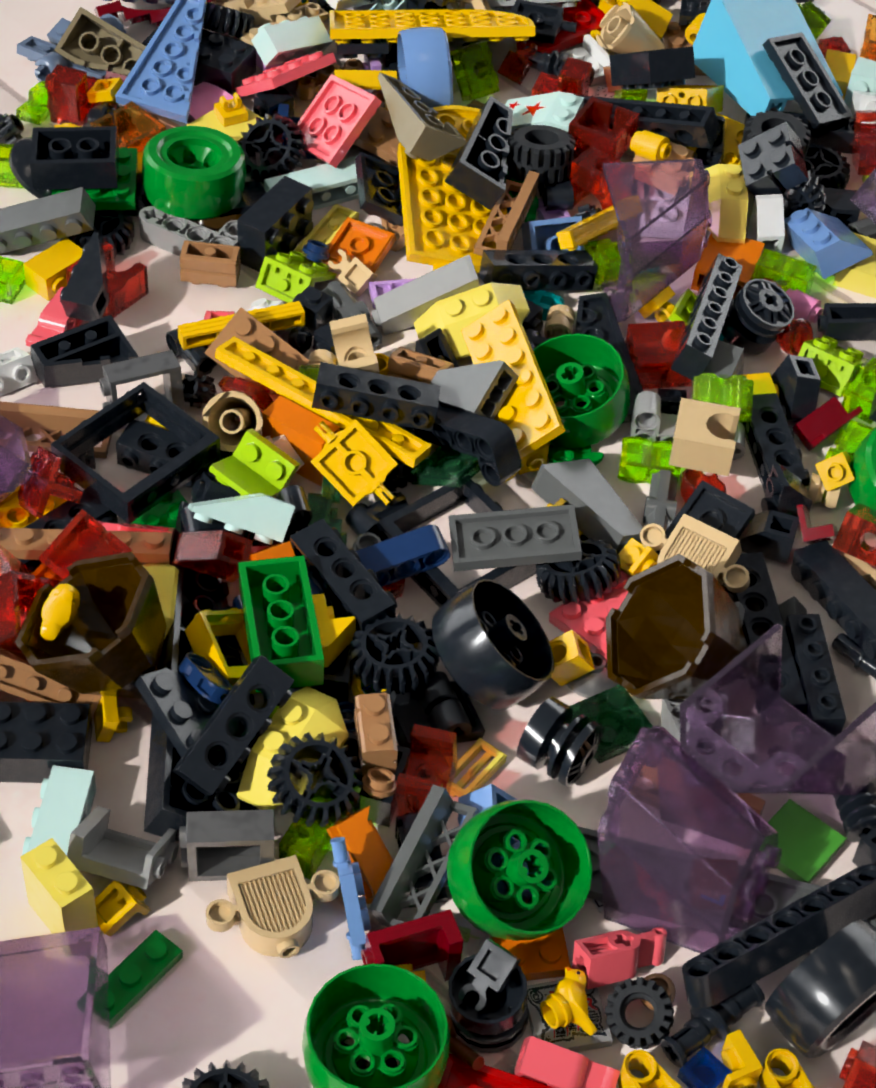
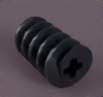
[828,765,876,842]

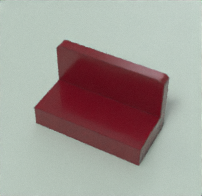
[792,396,863,451]
[796,504,839,544]

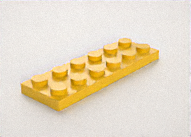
[461,299,565,459]

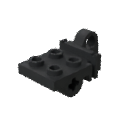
[353,671,485,757]

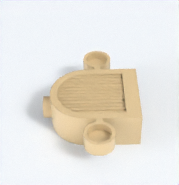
[640,514,750,593]
[206,855,340,958]

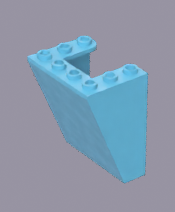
[693,0,843,116]

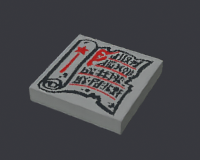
[527,979,613,1052]

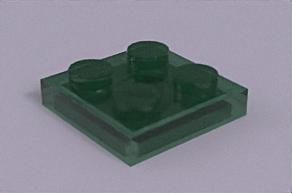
[409,446,481,487]
[570,685,657,764]

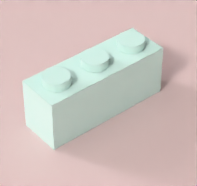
[251,16,333,67]
[22,765,96,855]

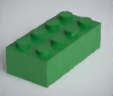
[238,555,324,692]

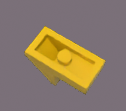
[312,593,356,667]

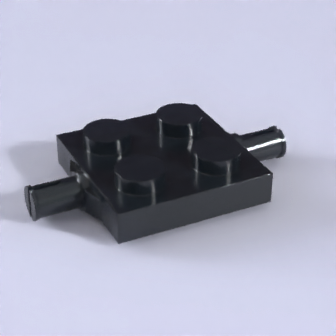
[494,0,577,44]

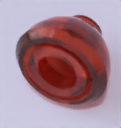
[776,318,813,356]

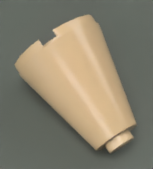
[596,2,664,54]
[202,391,263,452]

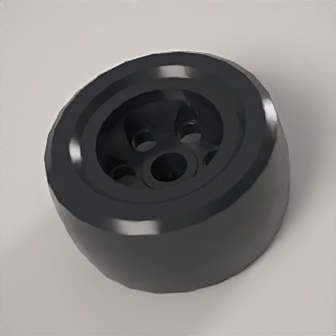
[432,579,554,710]
[764,919,876,1058]

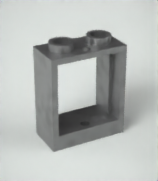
[99,350,185,430]
[179,809,274,881]

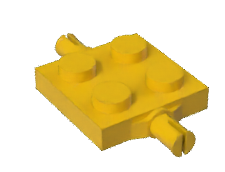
[311,419,399,507]

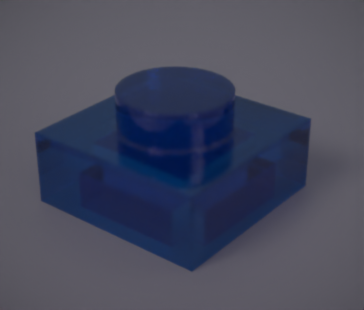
[677,1047,732,1088]

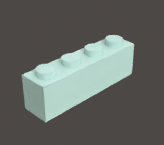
[264,156,359,211]

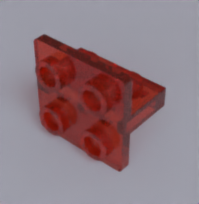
[18,446,83,518]

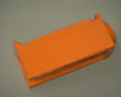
[326,806,394,905]

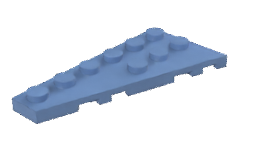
[115,0,207,124]

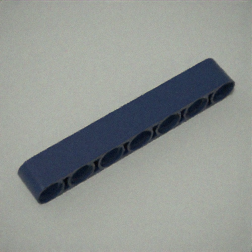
[232,525,451,609]

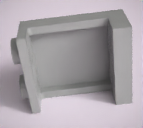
[67,806,179,890]

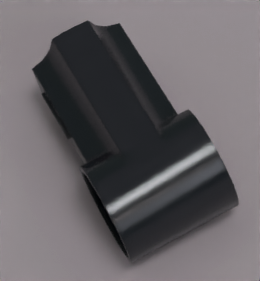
[166,328,217,375]
[345,492,408,536]

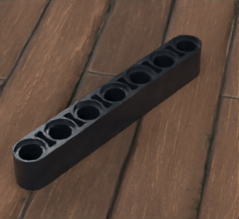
[682,864,876,1009]

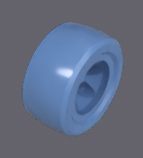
[397,27,453,108]

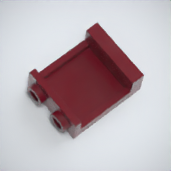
[361,909,464,981]

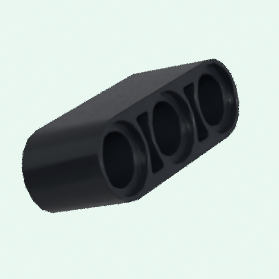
[537,178,574,211]

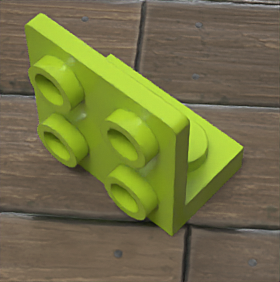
[255,251,337,303]
[798,335,869,397]
[209,428,300,498]

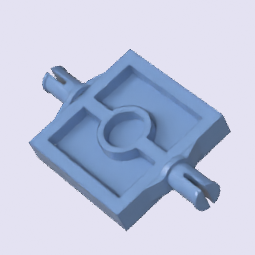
[330,837,371,960]

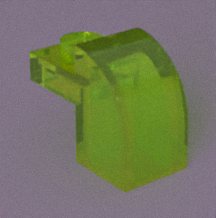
[583,238,632,285]

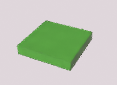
[748,799,847,883]

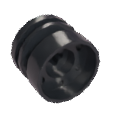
[721,278,795,355]
[516,696,604,788]
[449,954,528,1053]

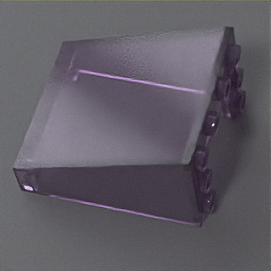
[0,927,111,1088]

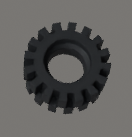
[605,977,674,1049]

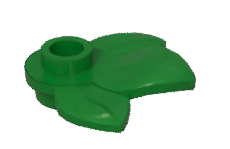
[548,445,604,466]

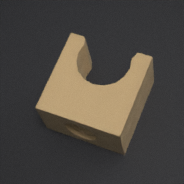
[329,313,380,374]
[669,397,741,476]

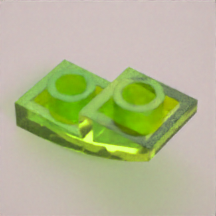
[16,81,64,125]

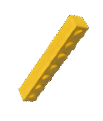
[556,197,642,251]
[178,301,305,350]

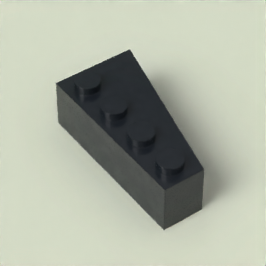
[445,96,513,210]

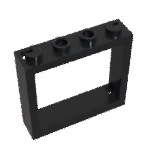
[51,382,221,524]
[377,474,536,608]

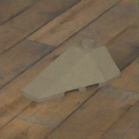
[54,7,146,76]
[378,72,466,161]

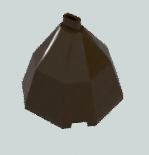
[15,552,167,704]
[606,554,756,699]

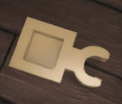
[328,249,377,297]

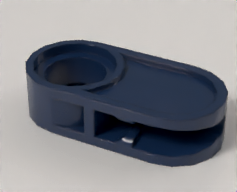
[178,652,233,704]

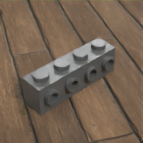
[0,187,96,254]

